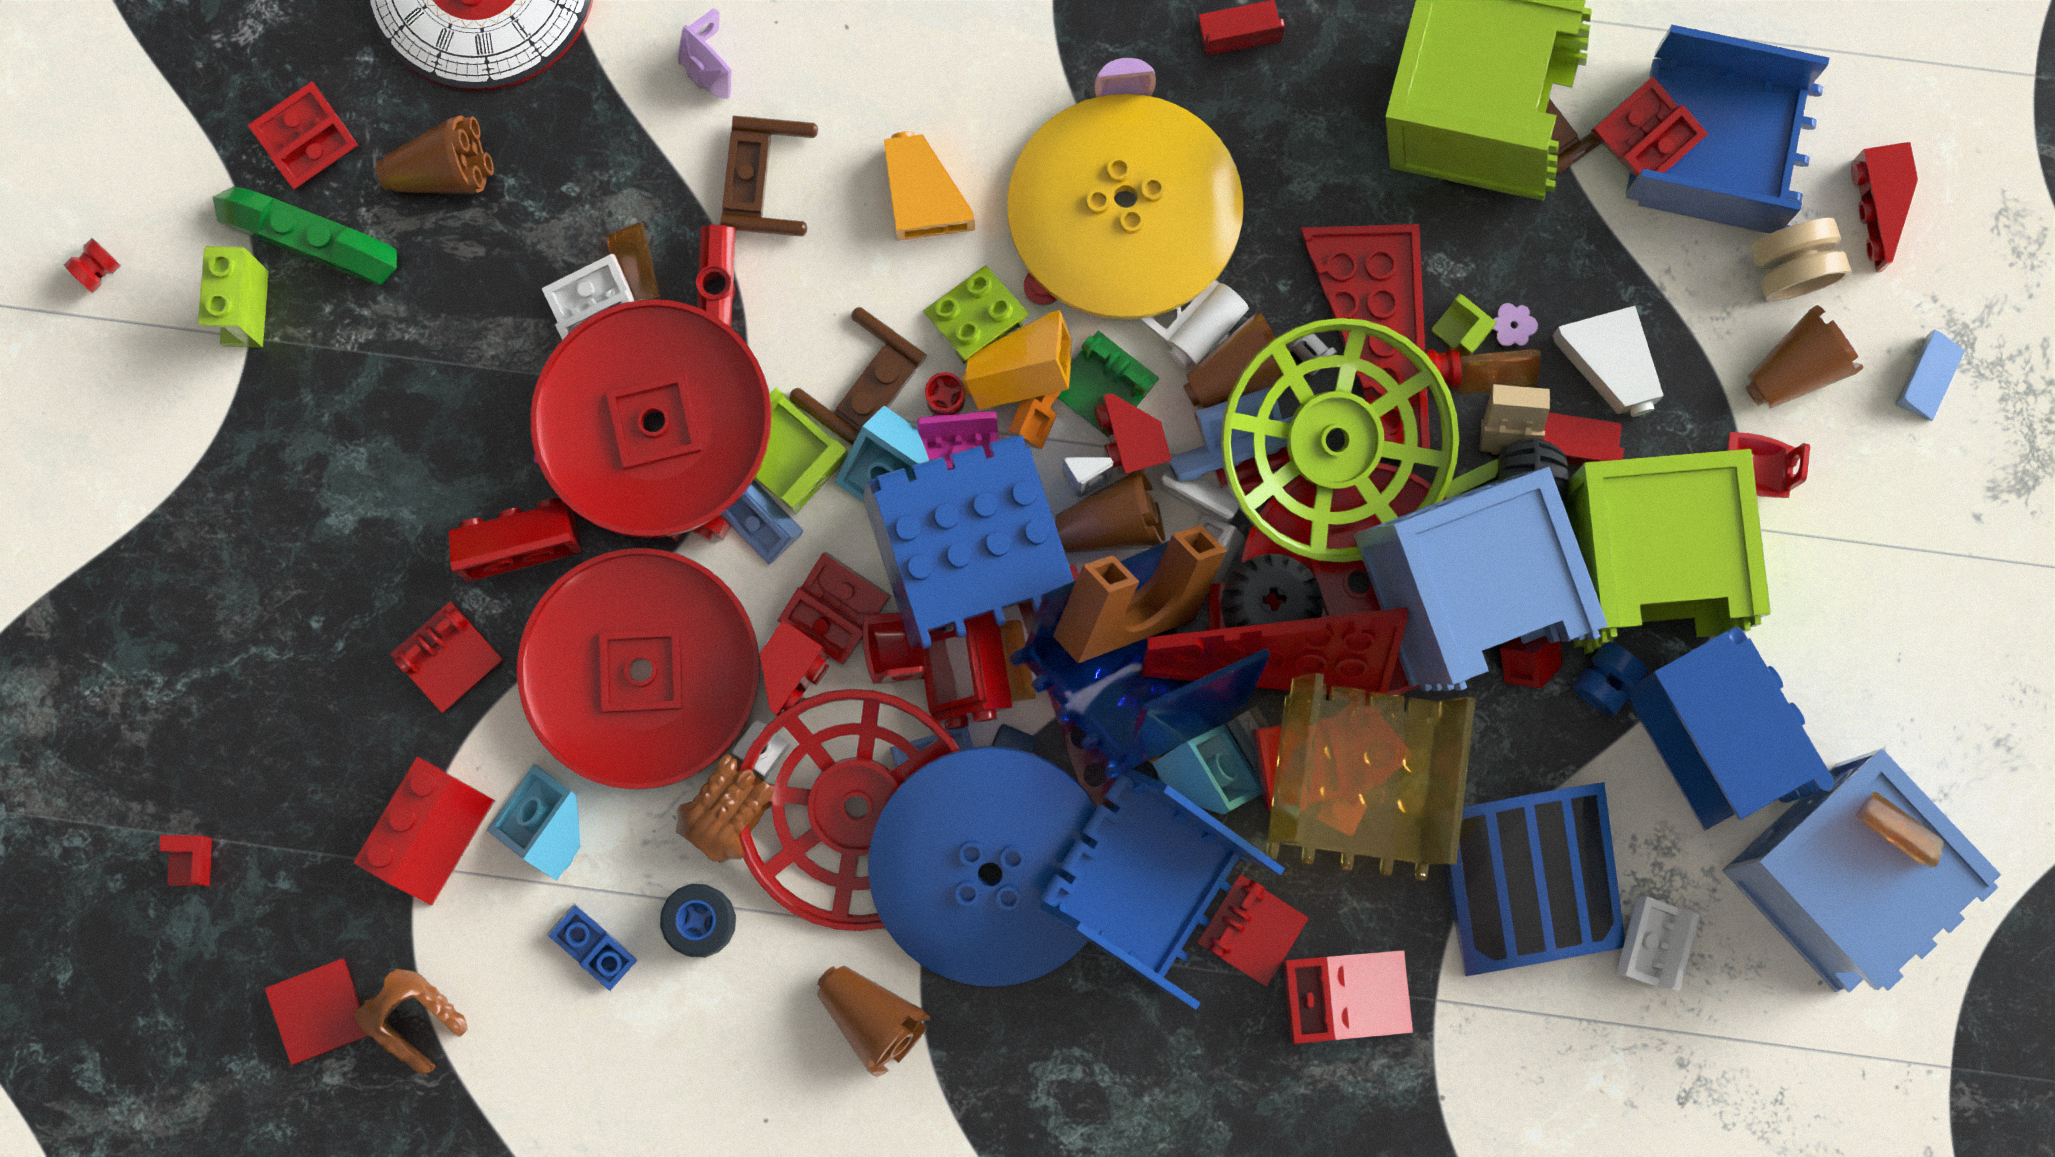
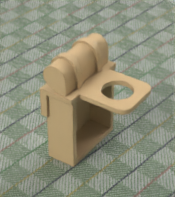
[1479,384,1550,455]

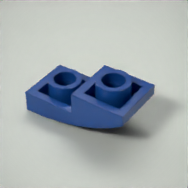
[547,903,637,991]

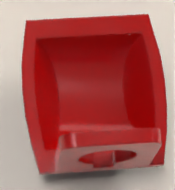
[1727,432,1810,498]
[862,612,925,684]

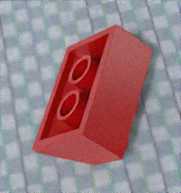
[449,498,583,583]
[353,757,495,906]

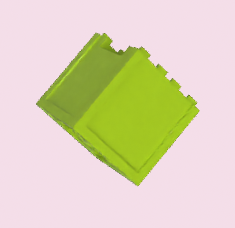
[1385,0,1592,201]
[1565,449,1771,655]

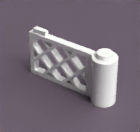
[1138,280,1249,368]

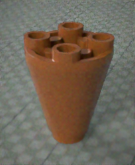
[376,115,494,194]

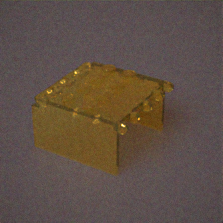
[1266,673,1476,881]

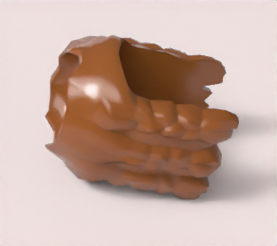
[676,754,775,863]
[353,968,468,1074]

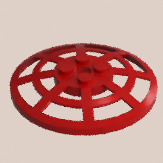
[739,689,960,931]

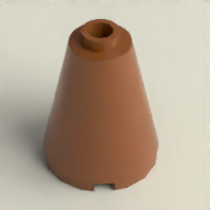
[1745,305,1863,408]
[1183,311,1283,409]
[1055,469,1165,553]
[817,966,930,1077]

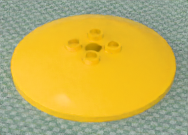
[1007,94,1244,320]

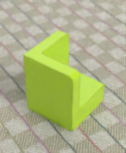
[1431,293,1497,361]

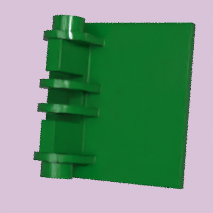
[1057,330,1160,438]

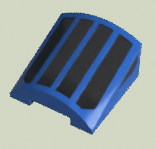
[1434,782,1625,977]

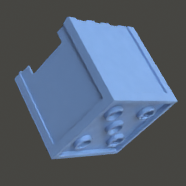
[1353,467,1608,691]
[1722,748,2001,993]

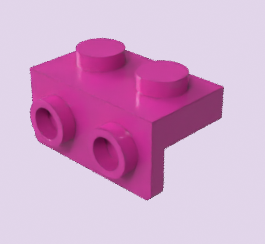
[917,411,999,470]

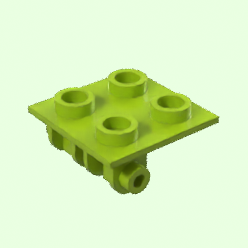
[923,265,1028,364]

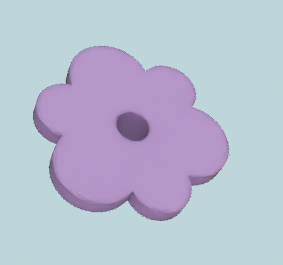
[1493,303,1538,346]

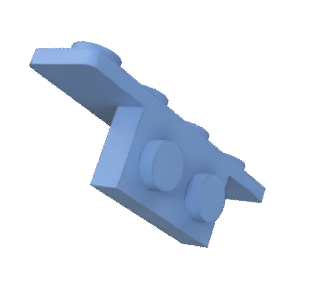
[1169,387,1292,481]

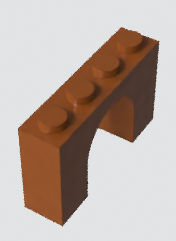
[1053,525,1227,663]

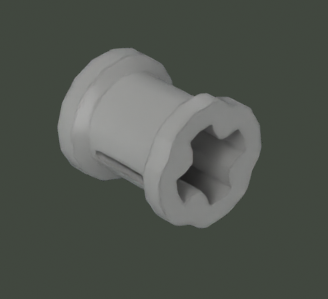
[1286,334,1337,376]

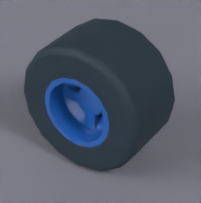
[660,884,736,958]

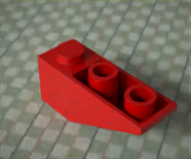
[1851,142,1918,273]

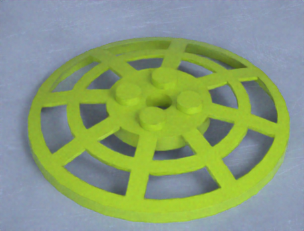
[1220,318,1459,562]

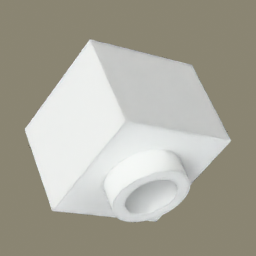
[732,720,791,778]

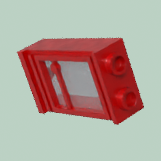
[918,612,1013,730]

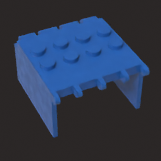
[1626,24,1830,234]
[862,435,1075,649]
[1626,627,1834,831]
[1039,768,1285,1010]

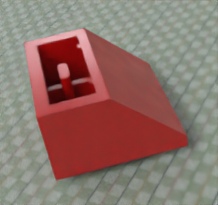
[1093,393,1172,474]
[759,620,830,717]

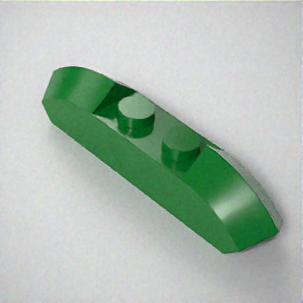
[212,186,397,285]

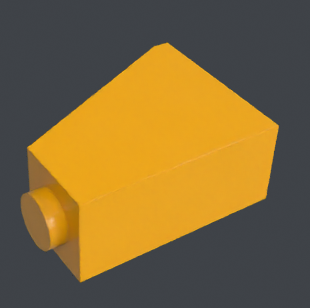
[884,131,975,241]
[962,310,1073,410]

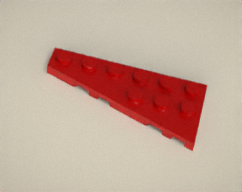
[1300,224,1430,461]
[1143,607,1408,699]

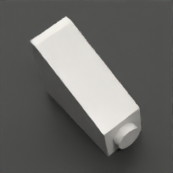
[1552,306,1664,417]

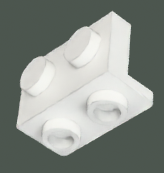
[1616,895,1700,991]

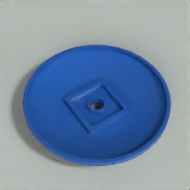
[868,746,1097,987]

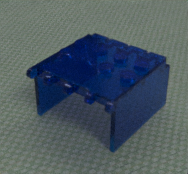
[1009,541,1271,778]

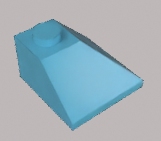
[834,406,930,503]
[1152,723,1263,815]
[487,764,581,881]

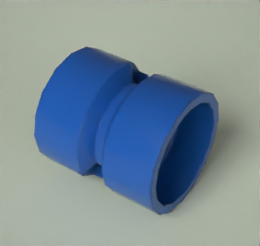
[1572,641,1648,717]

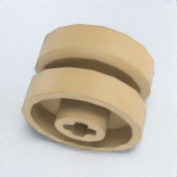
[1749,218,1852,301]

